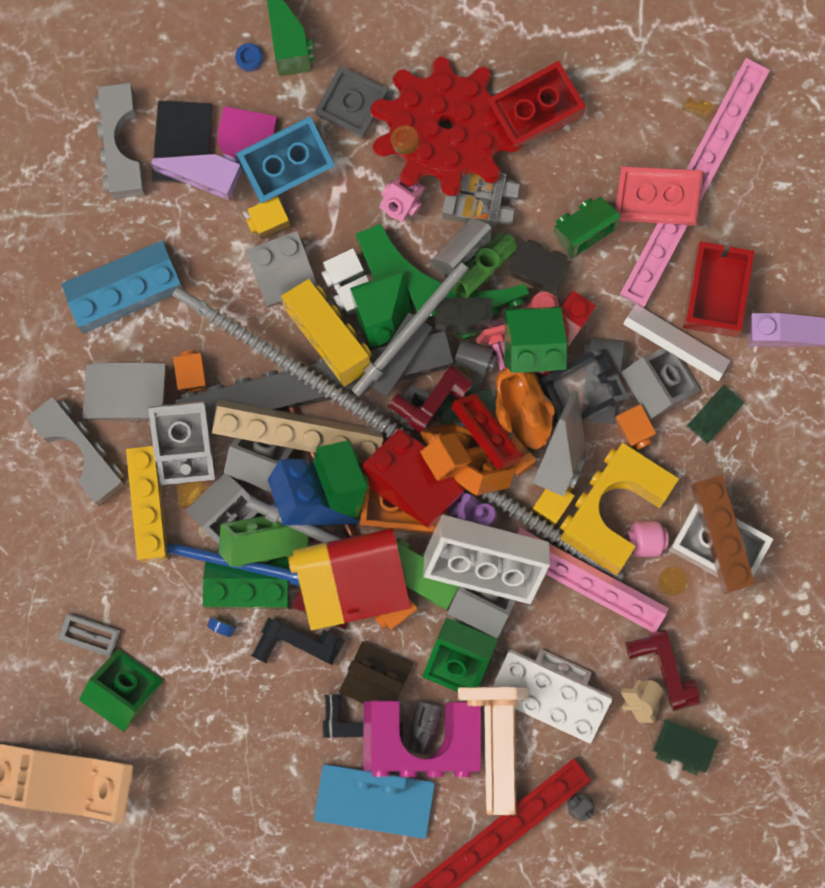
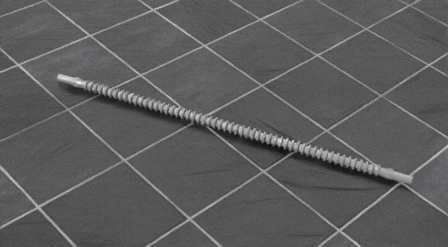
[172,286,624,581]

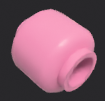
[625,521,668,557]

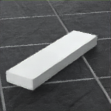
[623,304,731,381]

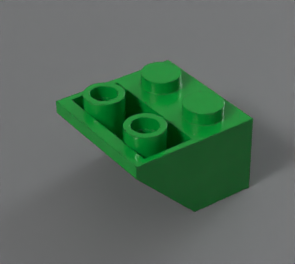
[313,440,369,518]

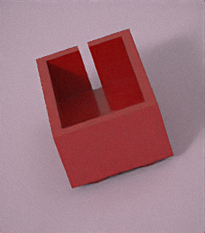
[683,241,755,338]

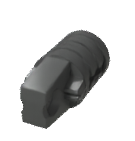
[408,701,442,755]
[567,795,595,821]

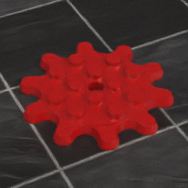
[370,57,523,197]

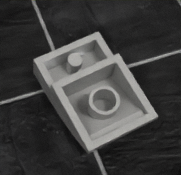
[429,219,492,278]
[82,363,168,422]
[148,401,216,485]

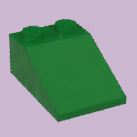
[267,0,315,76]

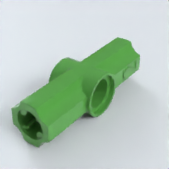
[452,233,518,299]

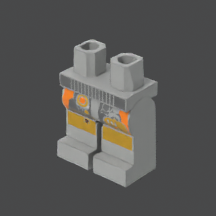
[442,173,520,228]

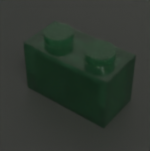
[650,719,718,776]

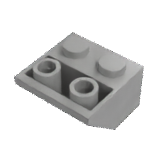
[186,473,262,544]

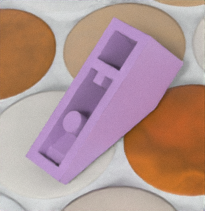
[151,154,242,201]
[747,313,825,347]

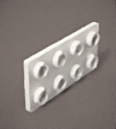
[492,649,612,743]

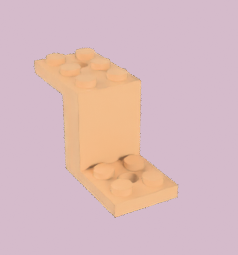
[0,744,133,823]

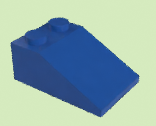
[267,459,360,526]

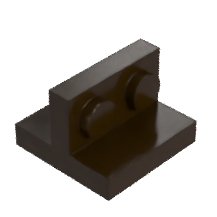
[339,641,413,704]

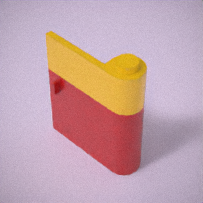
[288,528,410,630]

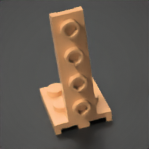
[459,687,529,815]

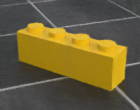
[281,279,372,387]
[126,446,169,563]

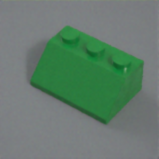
[202,557,290,610]

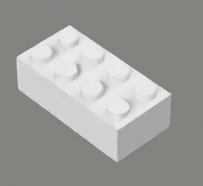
[423,515,550,604]

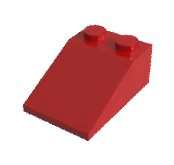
[487,60,586,147]
[363,429,464,529]

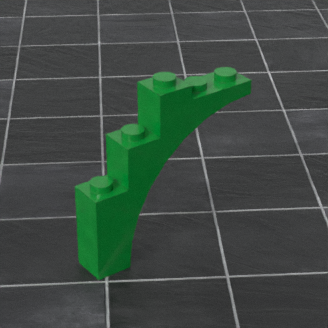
[356,224,529,340]

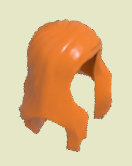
[495,368,556,450]

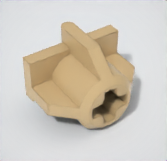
[621,680,664,723]

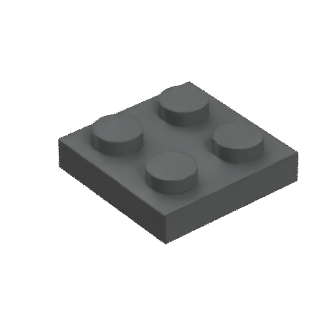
[315,66,388,139]

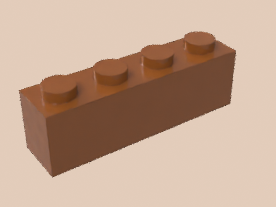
[691,475,756,595]

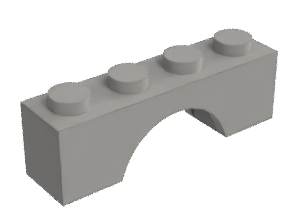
[94,83,145,199]
[26,397,125,506]

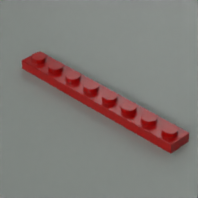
[410,758,591,888]

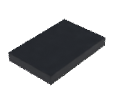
[152,100,213,184]

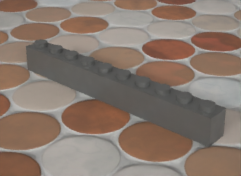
[176,329,453,430]

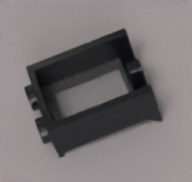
[539,349,629,424]

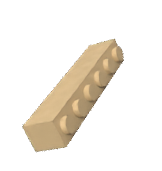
[212,399,383,462]

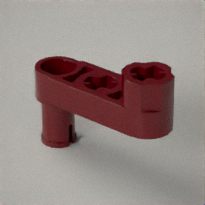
[387,364,474,433]
[625,630,700,711]

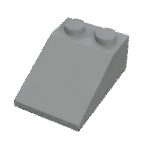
[533,390,586,496]

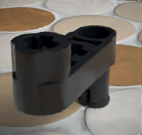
[251,617,345,666]
[322,695,403,745]

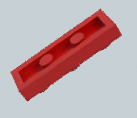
[451,394,523,471]

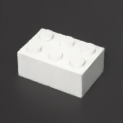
[669,502,773,591]

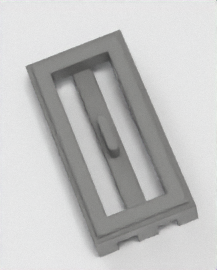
[58,613,121,657]

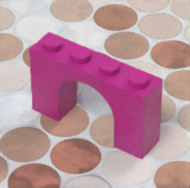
[363,701,481,777]

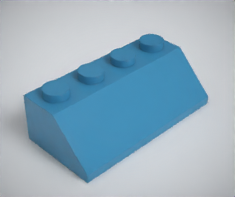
[61,241,183,334]

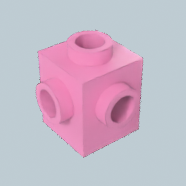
[379,176,426,223]

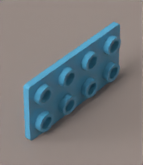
[314,765,434,839]

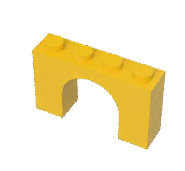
[560,442,679,576]

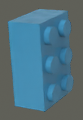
[234,116,335,203]

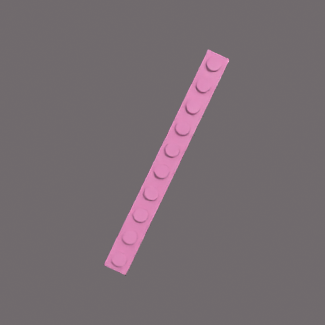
[619,58,770,308]

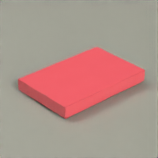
[615,166,704,225]

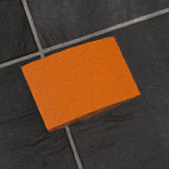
[421,423,516,496]

